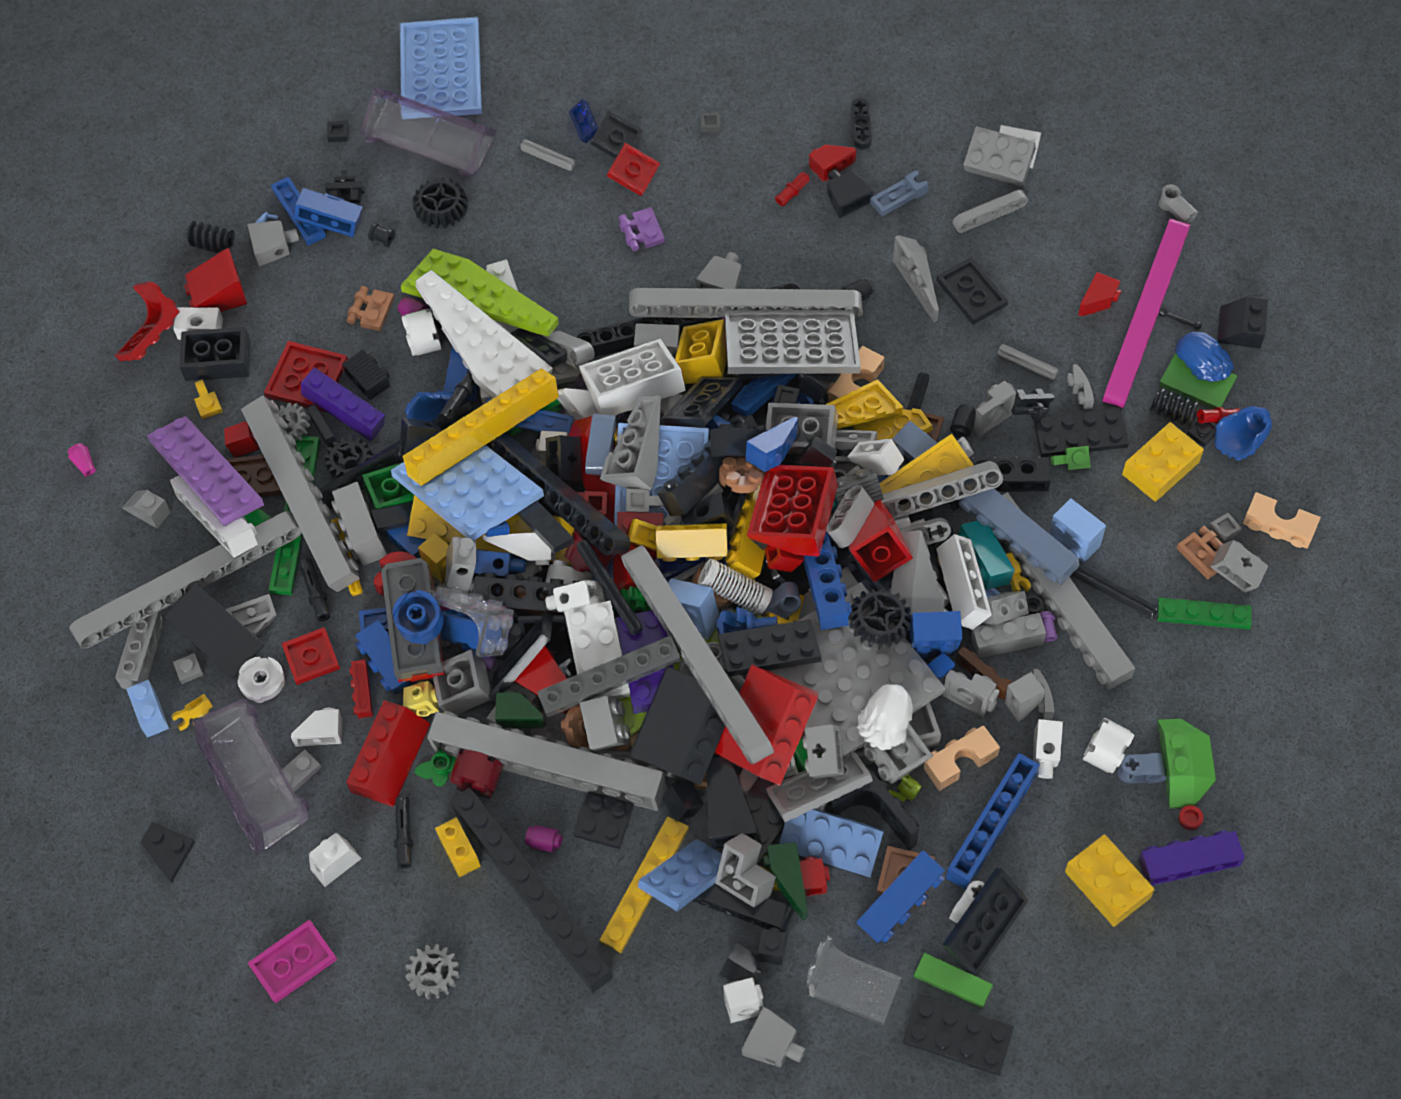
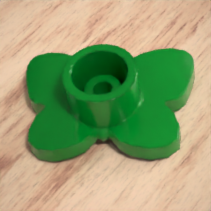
[414,748,456,786]

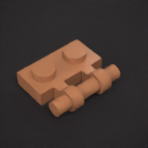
[346,286,395,331]
[1176,526,1223,580]

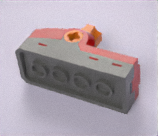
[381,558,445,682]

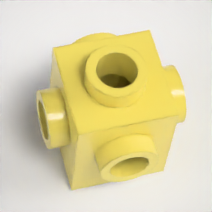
[403,681,439,717]

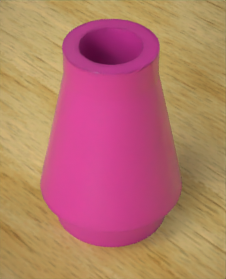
[68,443,96,477]

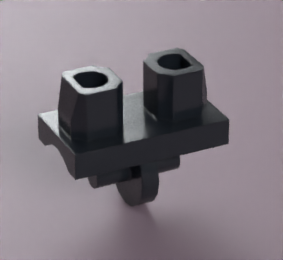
[325,170,365,203]
[1011,389,1055,421]

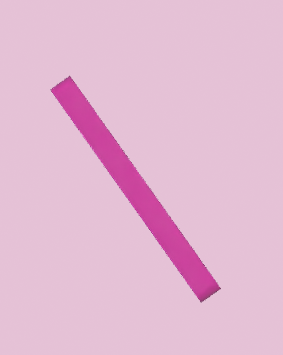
[1102,219,1190,408]

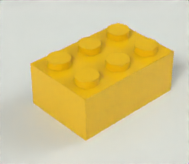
[675,319,727,384]
[1122,422,1204,502]
[1065,834,1155,927]

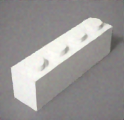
[936,534,992,629]

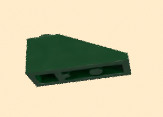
[763,842,808,920]

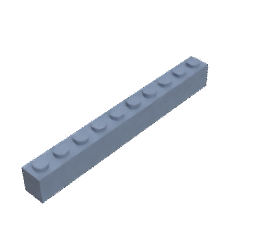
[892,421,1079,585]

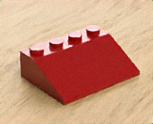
[747,465,838,556]
[715,665,818,785]

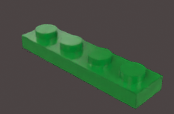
[1157,597,1252,629]

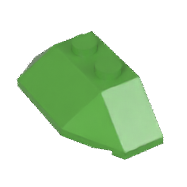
[1157,719,1216,809]

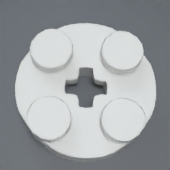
[238,657,285,703]

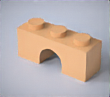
[827,346,885,403]
[1243,492,1321,549]
[923,725,1000,791]

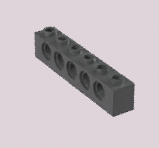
[537,636,680,718]

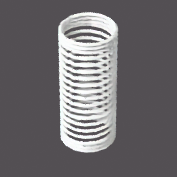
[698,559,773,616]

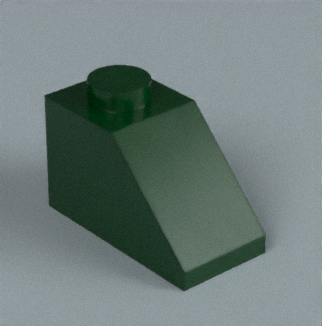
[495,690,545,728]

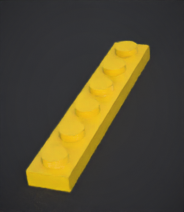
[599,816,689,953]

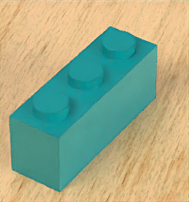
[958,521,1015,590]

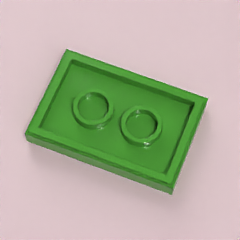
[1159,353,1237,409]

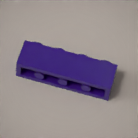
[301,367,385,441]
[1138,830,1245,886]

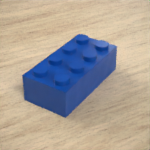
[906,611,962,660]

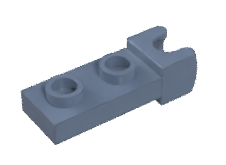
[870,171,928,216]

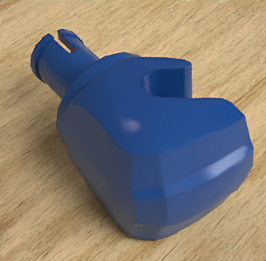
[716,608,778,634]

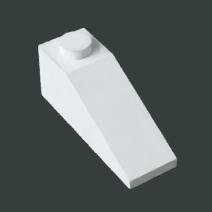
[483,533,556,565]

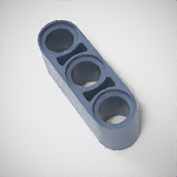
[585,413,617,476]

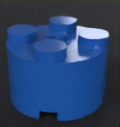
[393,590,444,644]

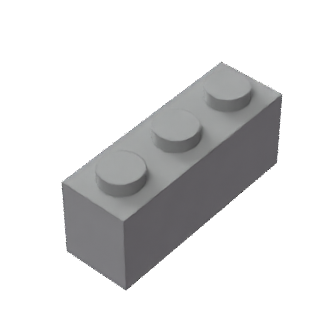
[970,613,1046,658]

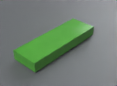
[914,953,993,1009]

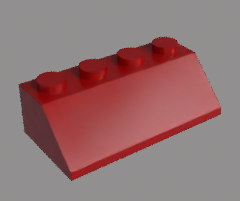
[346,700,431,807]

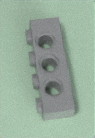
[115,607,168,689]

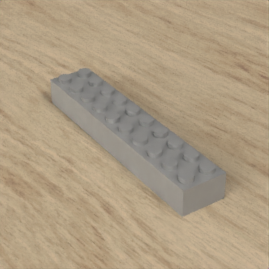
[427,711,666,811]

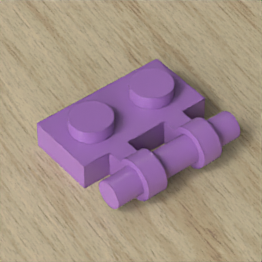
[618,207,665,251]

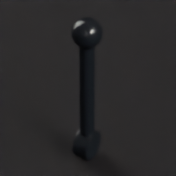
[1159,308,1202,330]

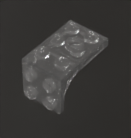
[427,587,514,657]
[806,937,902,1025]

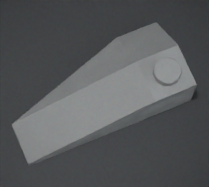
[893,235,939,322]
[600,395,661,489]
[891,530,944,623]

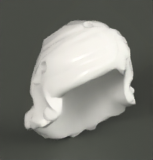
[857,684,913,750]

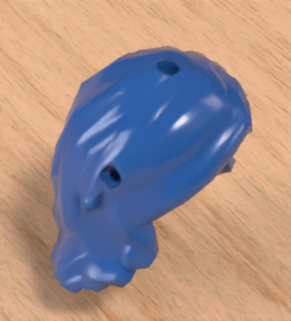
[1175,332,1234,382]
[405,390,453,421]
[1214,406,1272,461]

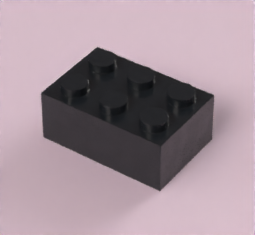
[179,327,251,381]

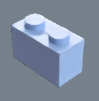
[127,680,169,738]

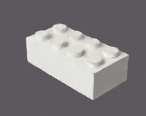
[564,601,630,700]

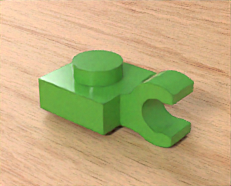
[1050,446,1091,470]

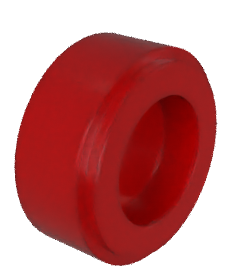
[1178,805,1204,830]

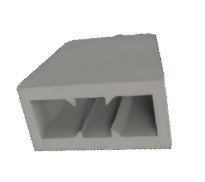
[248,220,299,266]
[696,252,742,289]
[446,537,476,591]
[742,1007,806,1067]

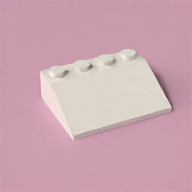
[579,339,686,415]

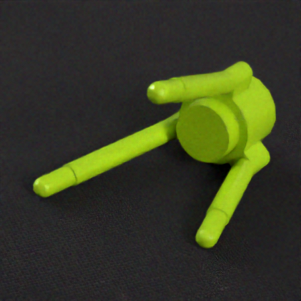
[888,774,922,803]

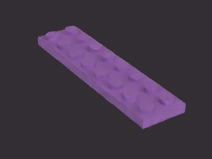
[147,416,264,526]

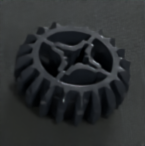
[413,177,468,229]
[848,586,912,649]

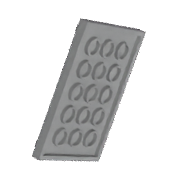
[725,310,861,374]

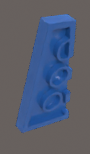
[731,374,798,416]

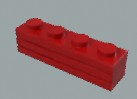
[349,659,373,718]

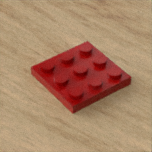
[264,341,348,412]

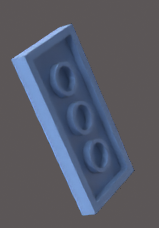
[779,808,884,877]
[638,839,722,911]

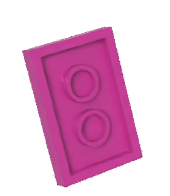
[248,919,337,1004]

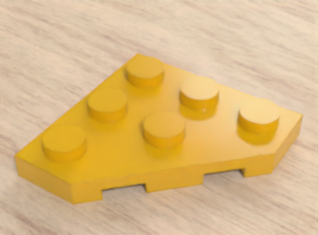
[851,408,933,440]

